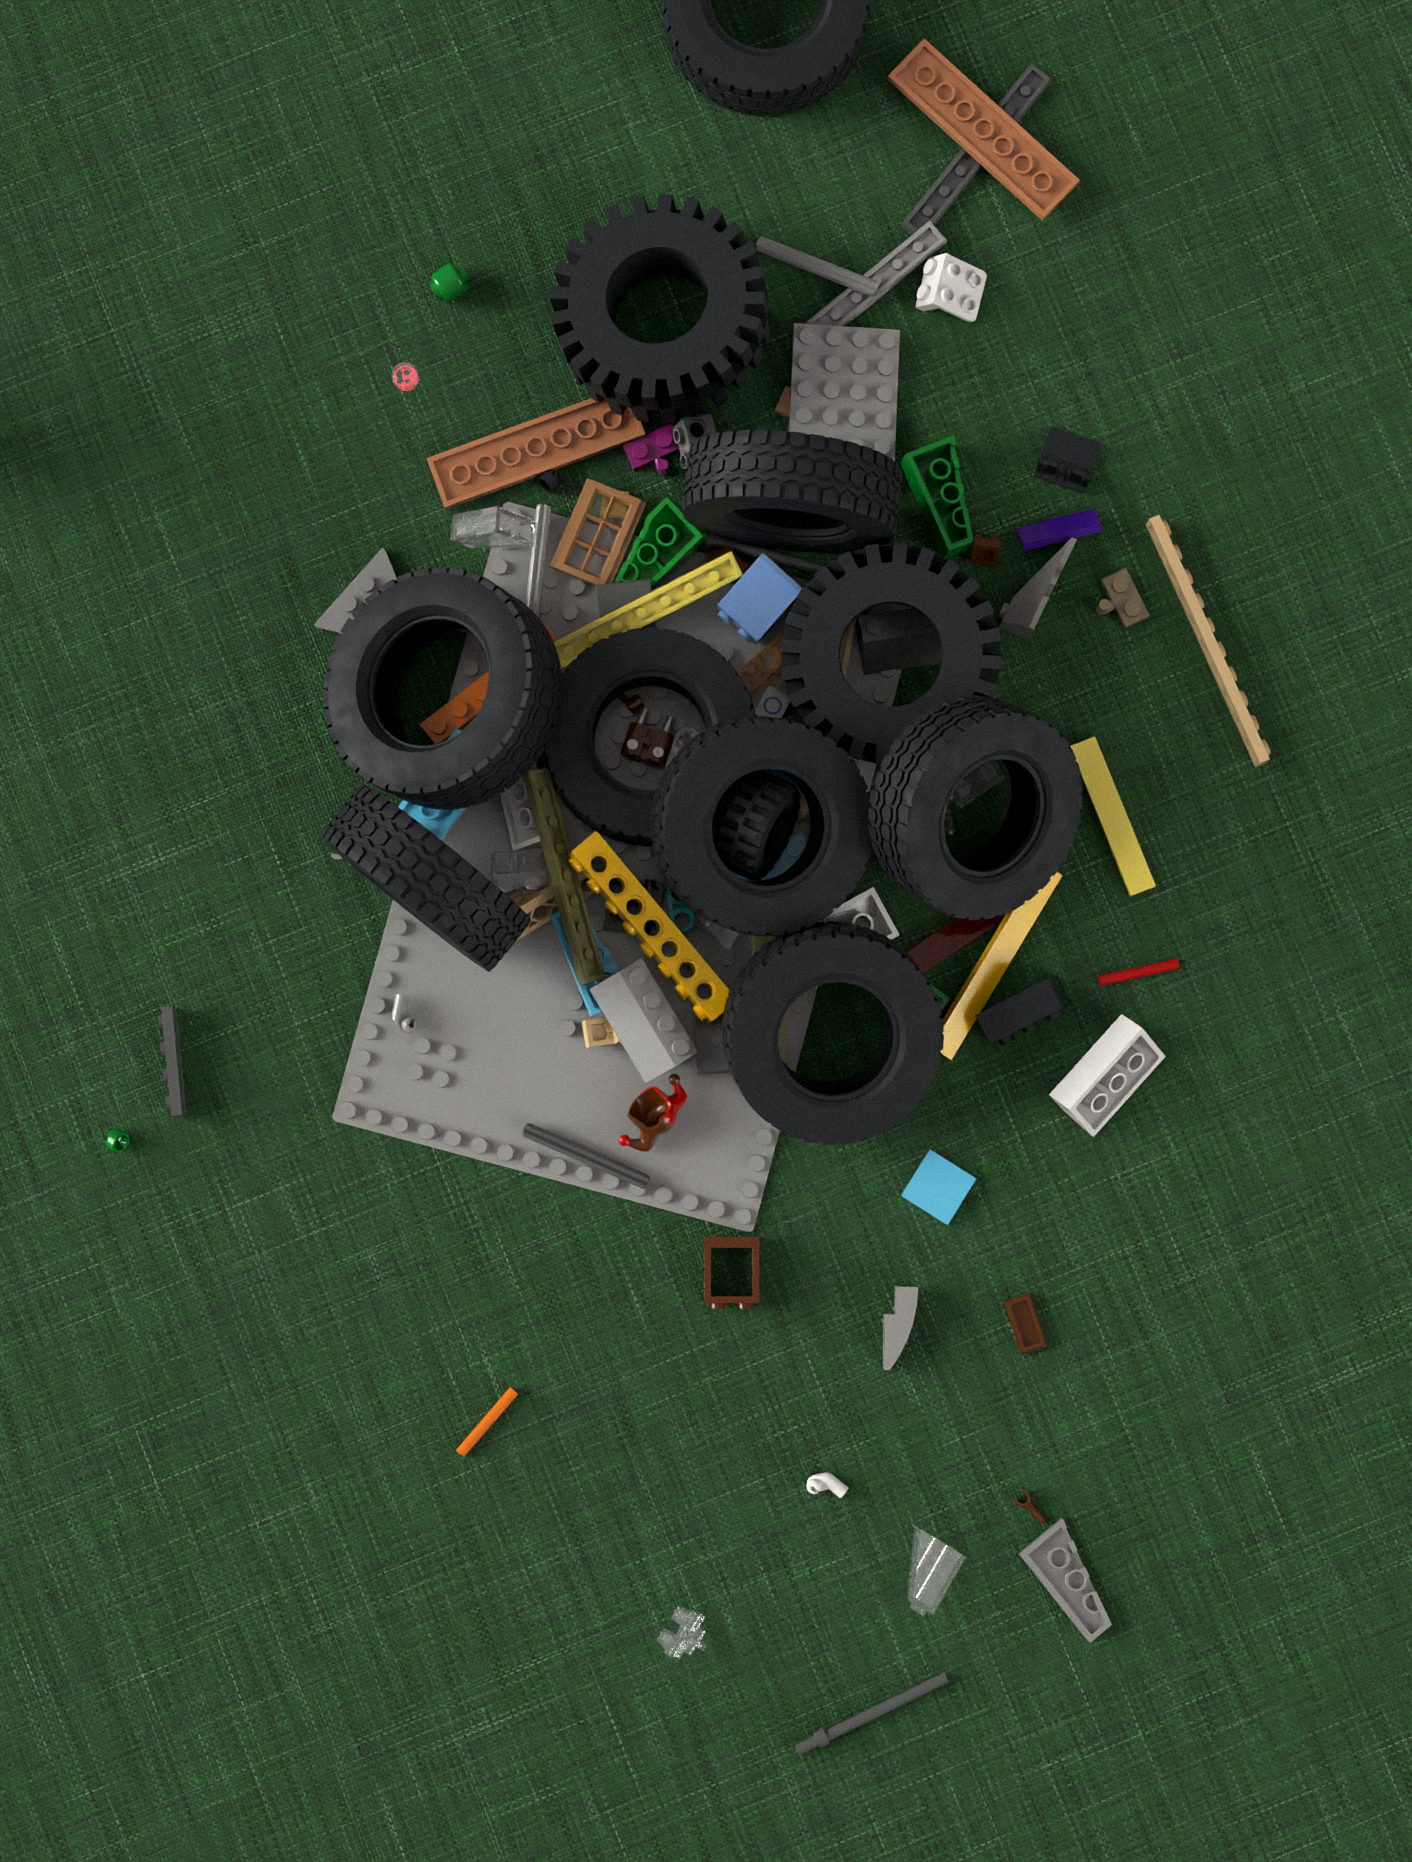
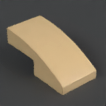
[582,1017,621,1048]

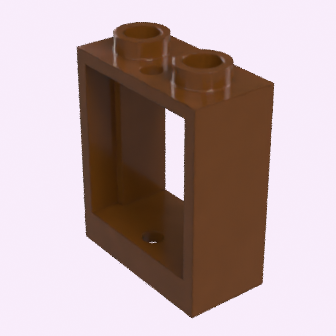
[704,1237,759,1309]

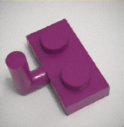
[623,424,680,477]

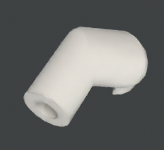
[806,1472,849,1498]

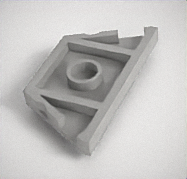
[314,548,397,635]

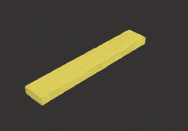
[1070,737,1156,897]

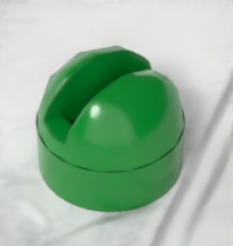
[105,1129,130,1153]

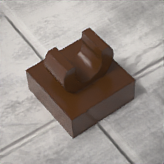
[970,533,1001,566]

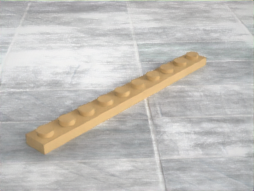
[1146,515,1270,767]

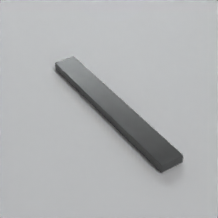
[901,63,1052,235]

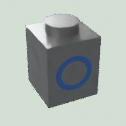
[755,685,792,718]

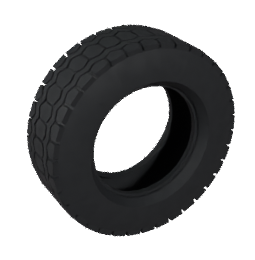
[323,567,563,810]

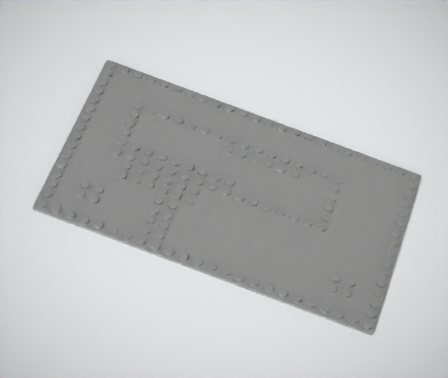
[333,502,911,1232]

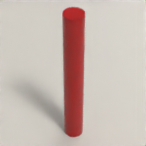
[1097,958,1180,986]

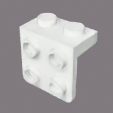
[915,253,987,322]

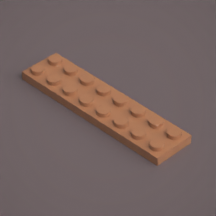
[887,39,1080,221]
[426,398,646,510]

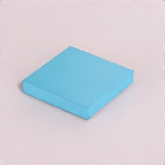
[901,1150,976,1225]

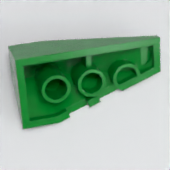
[614,497,711,591]

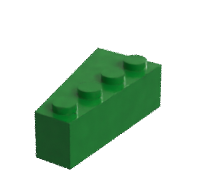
[900,435,973,559]

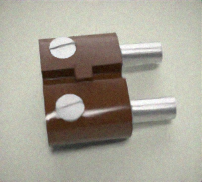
[620,707,675,768]

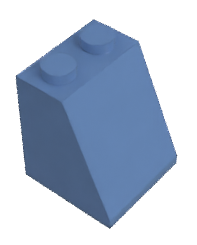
[716,553,802,645]

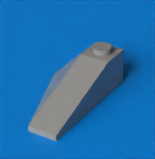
[998,537,1077,640]

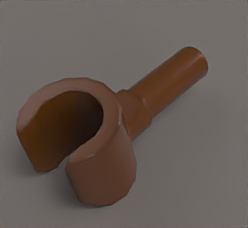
[617,694,645,714]
[1014,1490,1046,1524]

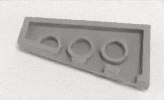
[1019,1518,1112,1643]

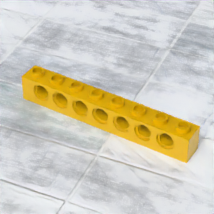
[568,831,730,1022]

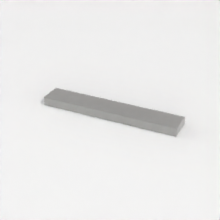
[807,221,947,326]

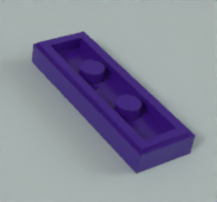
[1016,508,1102,551]

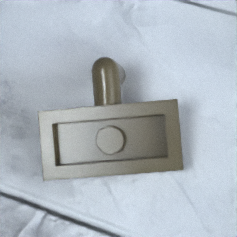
[1096,568,1150,629]

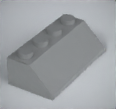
[589,958,698,1083]

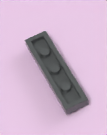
[158,1006,187,1117]

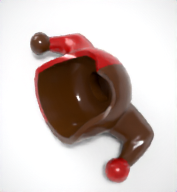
[619,1074,687,1152]

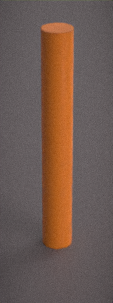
[456,1387,518,1457]

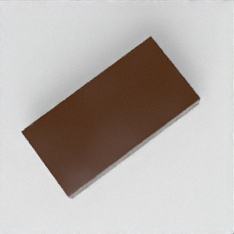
[1003,1293,1047,1354]

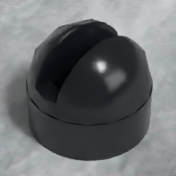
[538,470,562,494]

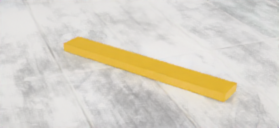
[940,872,1062,1060]

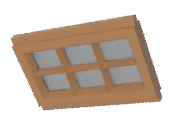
[550,478,647,586]

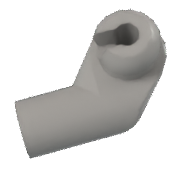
[391,994,417,1033]

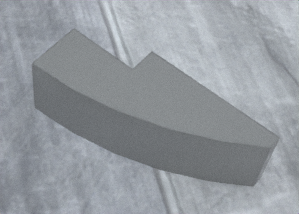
[883,1286,918,1370]

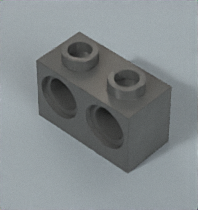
[673,414,717,472]

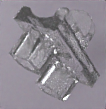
[657,1606,706,1659]

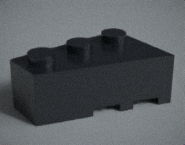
[976,975,1072,1046]

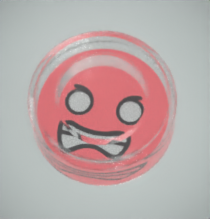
[392,363,419,391]

